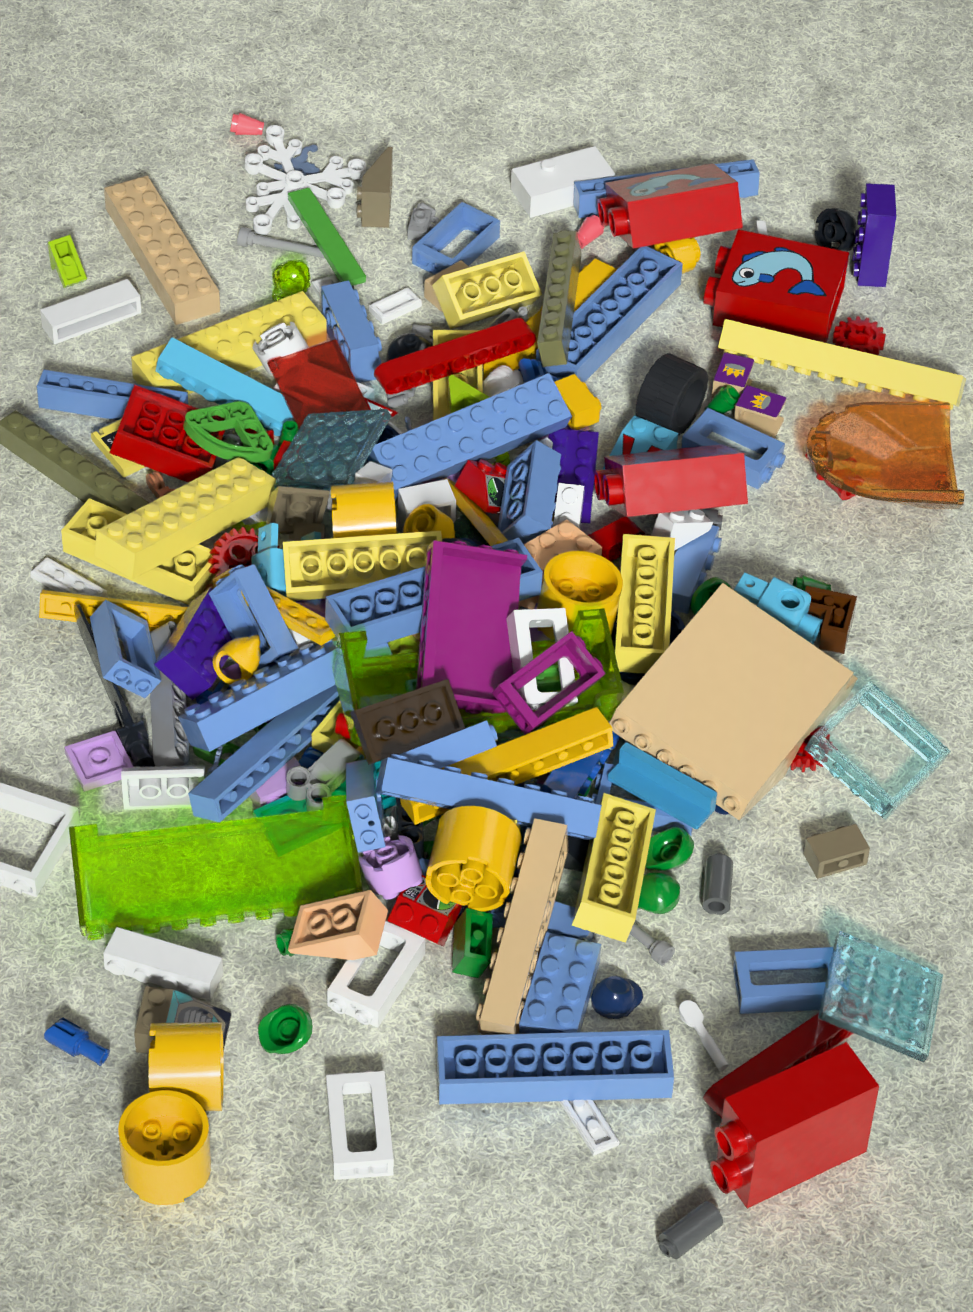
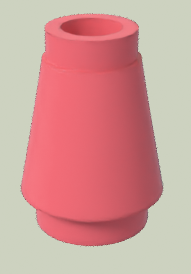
[230,113,264,136]
[577,215,605,249]

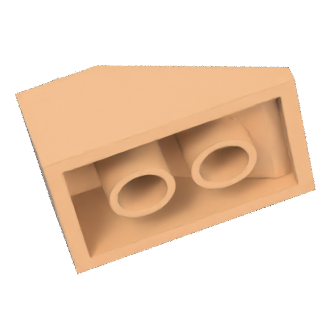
[288,890,388,960]

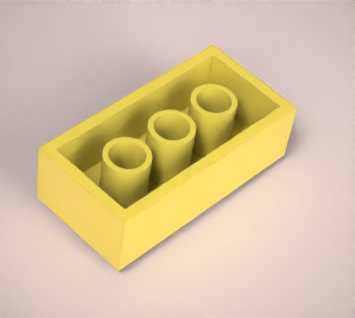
[432,252,542,329]

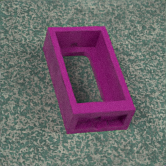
[492,631,606,735]

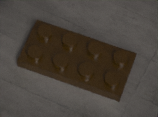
[350,679,465,765]

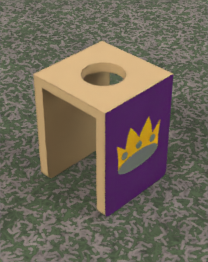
[711,353,754,409]
[734,385,787,439]

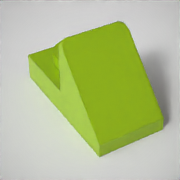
[47,235,87,288]
[448,375,490,414]

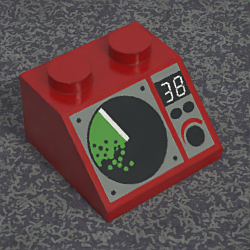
[454,459,507,514]
[387,875,463,947]

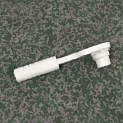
[679,1000,729,1071]

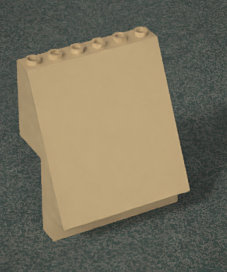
[610,583,858,821]

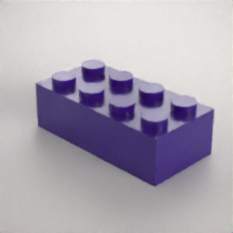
[852,183,897,287]
[548,429,599,524]
[154,588,233,700]

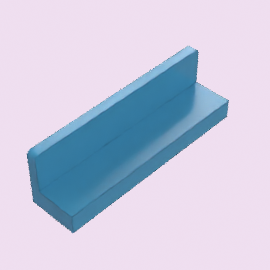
[607,742,717,829]

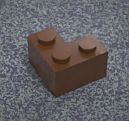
[805,586,857,654]

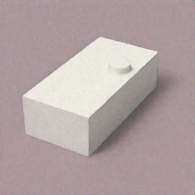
[511,146,615,218]

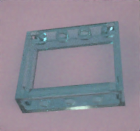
[805,681,951,820]

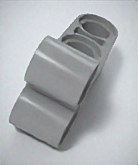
[286,739,364,817]

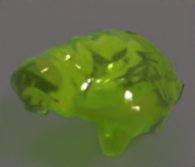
[272,259,311,302]

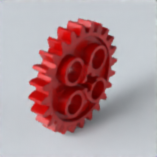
[208,527,280,582]

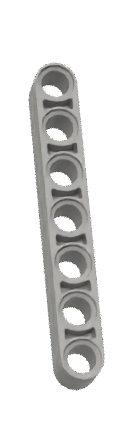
[150,621,190,767]

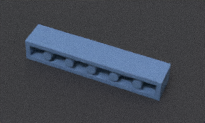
[37,370,188,420]

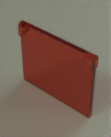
[267,339,370,438]

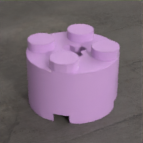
[359,835,423,899]

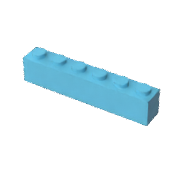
[155,337,303,436]

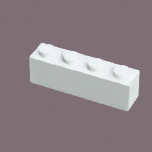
[40,279,141,344]
[103,927,223,1000]

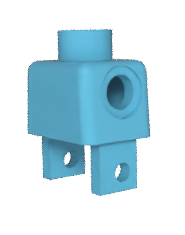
[251,523,321,597]
[734,572,822,644]

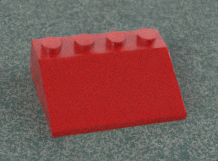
[109,384,225,483]

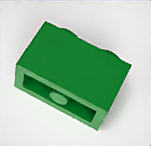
[452,908,493,978]

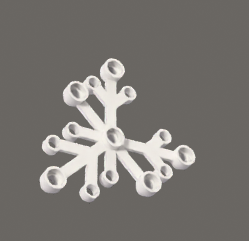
[244,125,366,236]

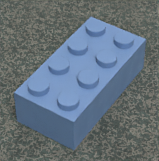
[321,280,382,383]
[498,440,561,544]
[519,932,601,1034]

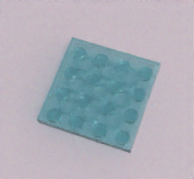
[272,409,391,490]
[818,931,943,1063]

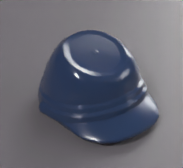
[591,975,643,1019]

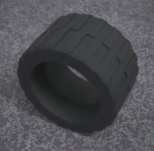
[635,353,708,436]

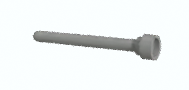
[237,227,325,258]
[570,878,675,966]

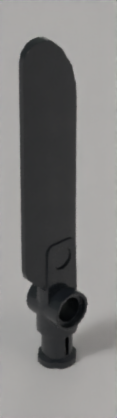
[74,604,155,767]

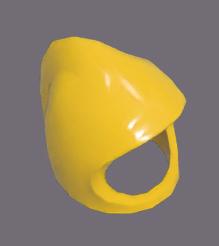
[213,635,261,685]

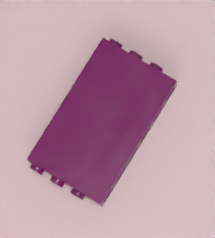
[416,540,527,718]

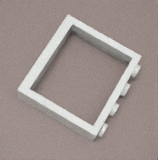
[0,783,80,897]

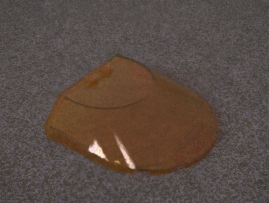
[806,402,965,509]

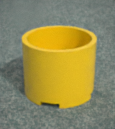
[331,482,397,538]
[537,551,623,651]
[425,806,521,912]
[149,1022,224,1111]
[118,1090,211,1205]

